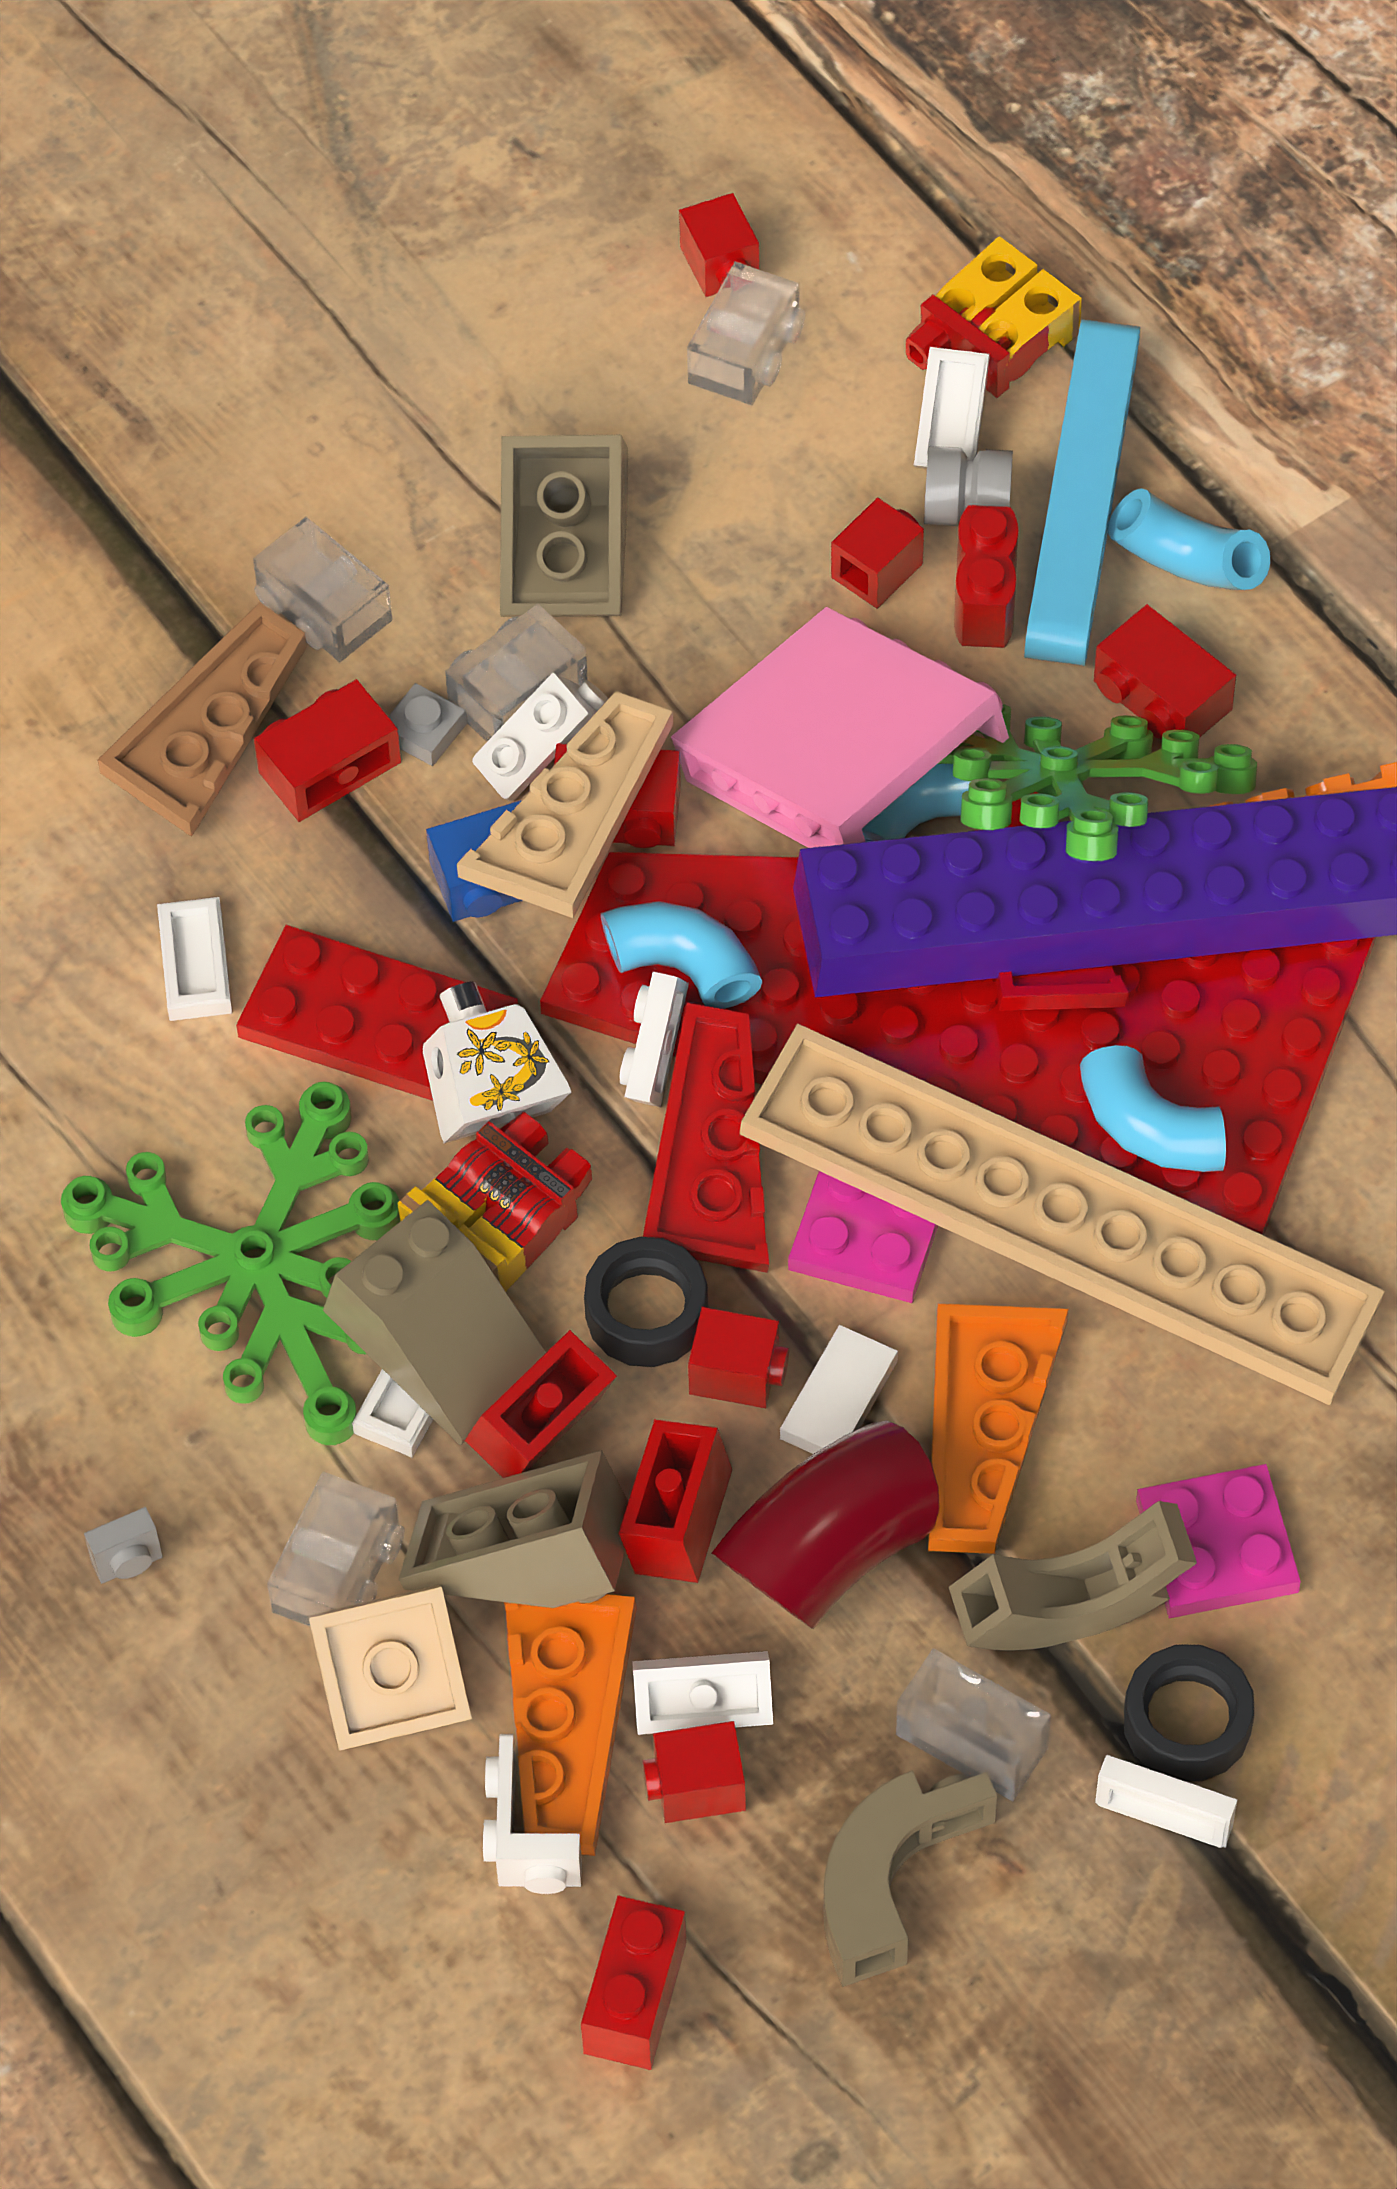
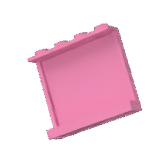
[671,607,1009,848]

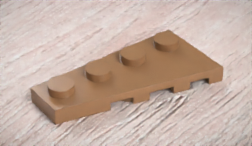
[97,602,307,837]

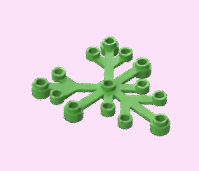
[938,704,1257,861]
[61,1082,401,1445]

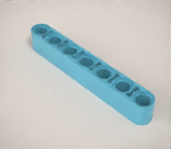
[1024,319,1140,666]

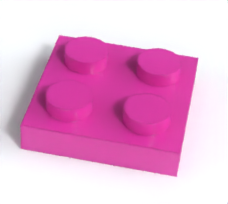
[788,1171,938,1303]
[1136,1464,1301,1619]

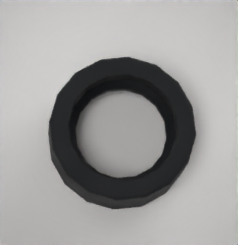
[584,1236,708,1367]
[1124,1645,1255,1781]

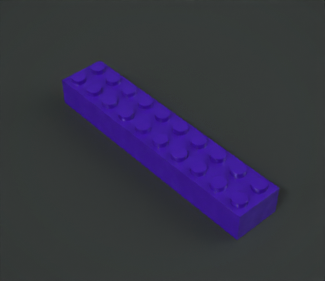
[793,787,1397,997]

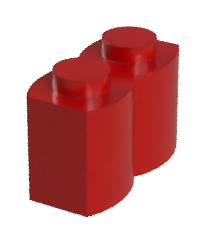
[954,505,1018,648]

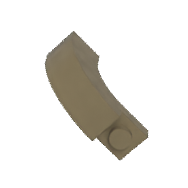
[949,1501,1197,1650]
[824,1770,997,1987]

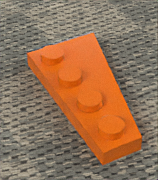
[504,1594,637,1856]

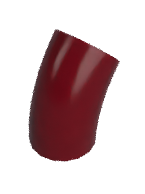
[711,1421,940,1629]

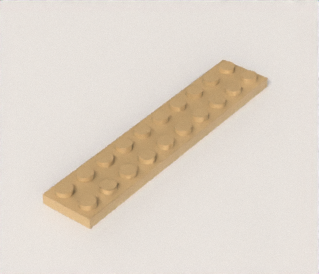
[740,1024,1385,1405]

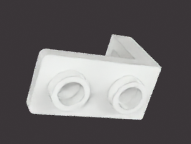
[473,672,608,801]
[483,1734,582,1894]

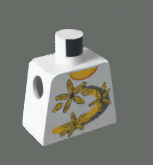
[423,981,571,1143]

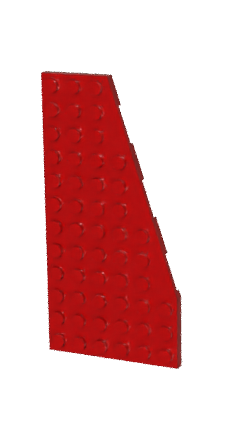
[540,852,1377,1236]

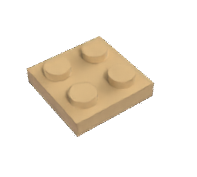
[308,1584,472,1751]

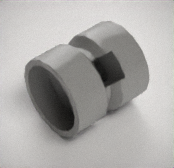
[924,446,1013,526]

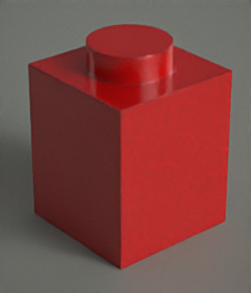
[679,193,759,297]
[831,497,924,609]
[688,1307,789,1409]
[642,1721,746,1823]

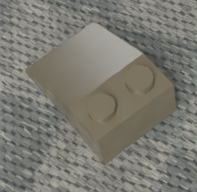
[500,435,628,617]
[323,1200,546,1446]
[399,1450,628,1608]

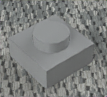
[388,683,467,766]
[84,1507,163,1584]

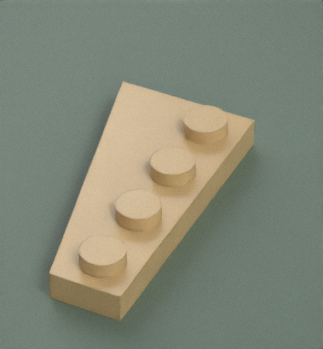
[457,691,673,918]

